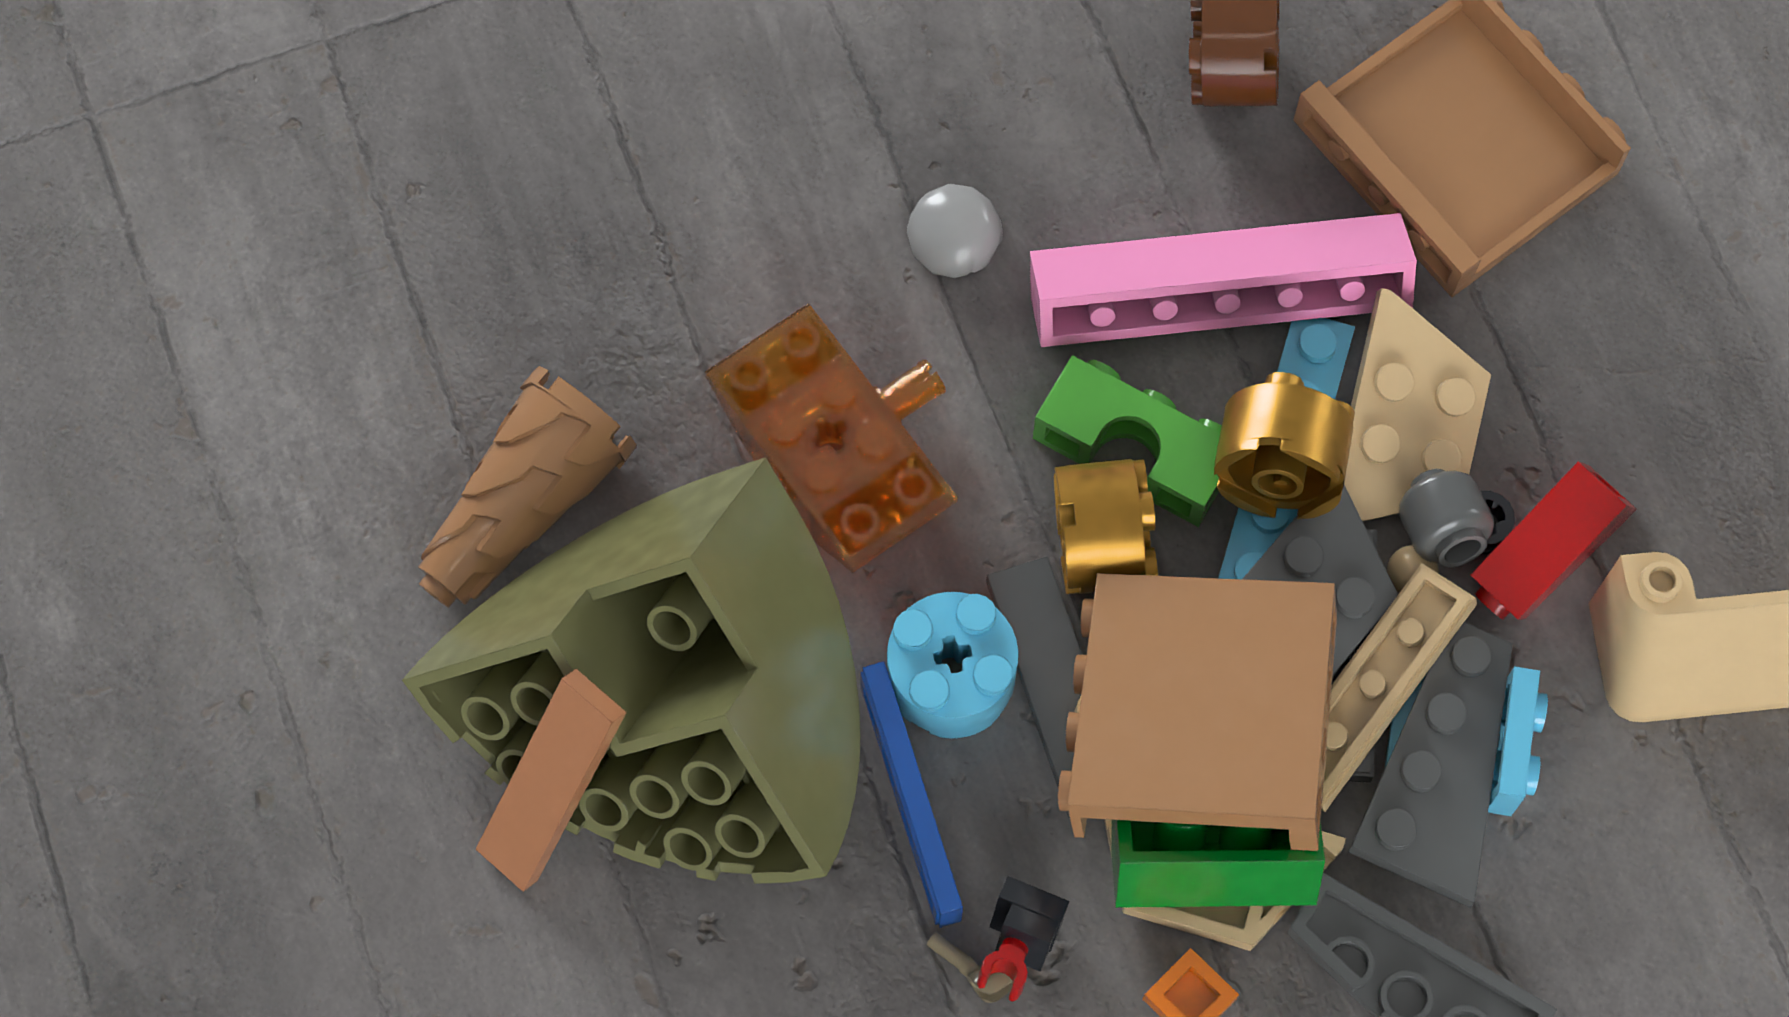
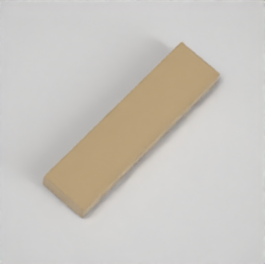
[1322,563,1477,812]

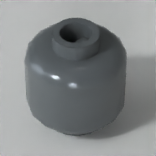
[1399,469,1494,567]

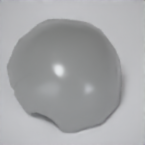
[907,184,1003,278]

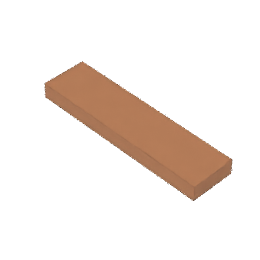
[475,669,627,892]

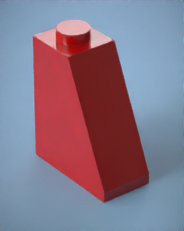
[1470,461,1637,620]

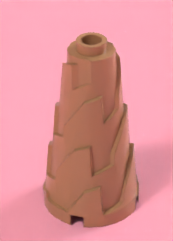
[418,366,637,608]

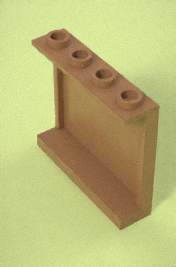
[1293,0,1631,298]
[1058,573,1337,851]

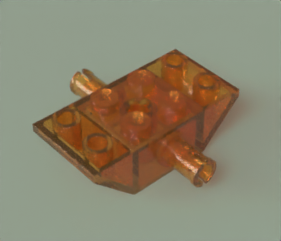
[704,303,958,573]

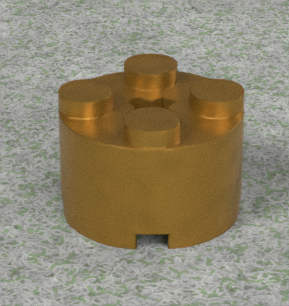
[1214,372,1355,519]
[1054,459,1158,594]

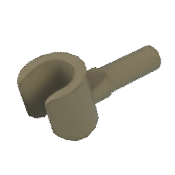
[927,932,1013,1003]

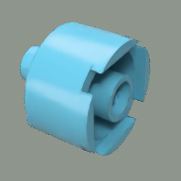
[887,592,1018,739]

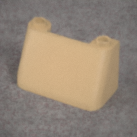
[1589,552,1789,722]

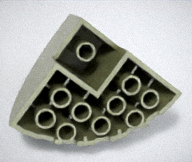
[402,457,861,884]

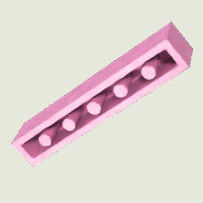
[1030,213,1417,347]

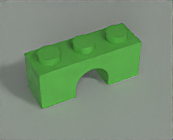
[1033,355,1222,527]

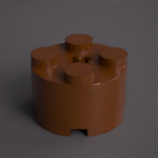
[1189,0,1280,107]

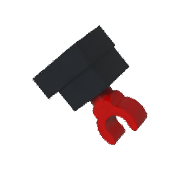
[977,876,1070,1002]

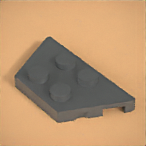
[1243,485,1398,677]

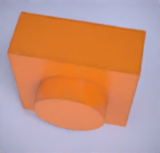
[1143,948,1239,1017]

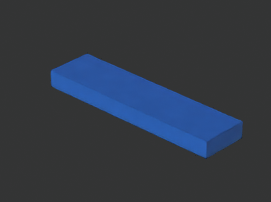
[860,661,963,928]

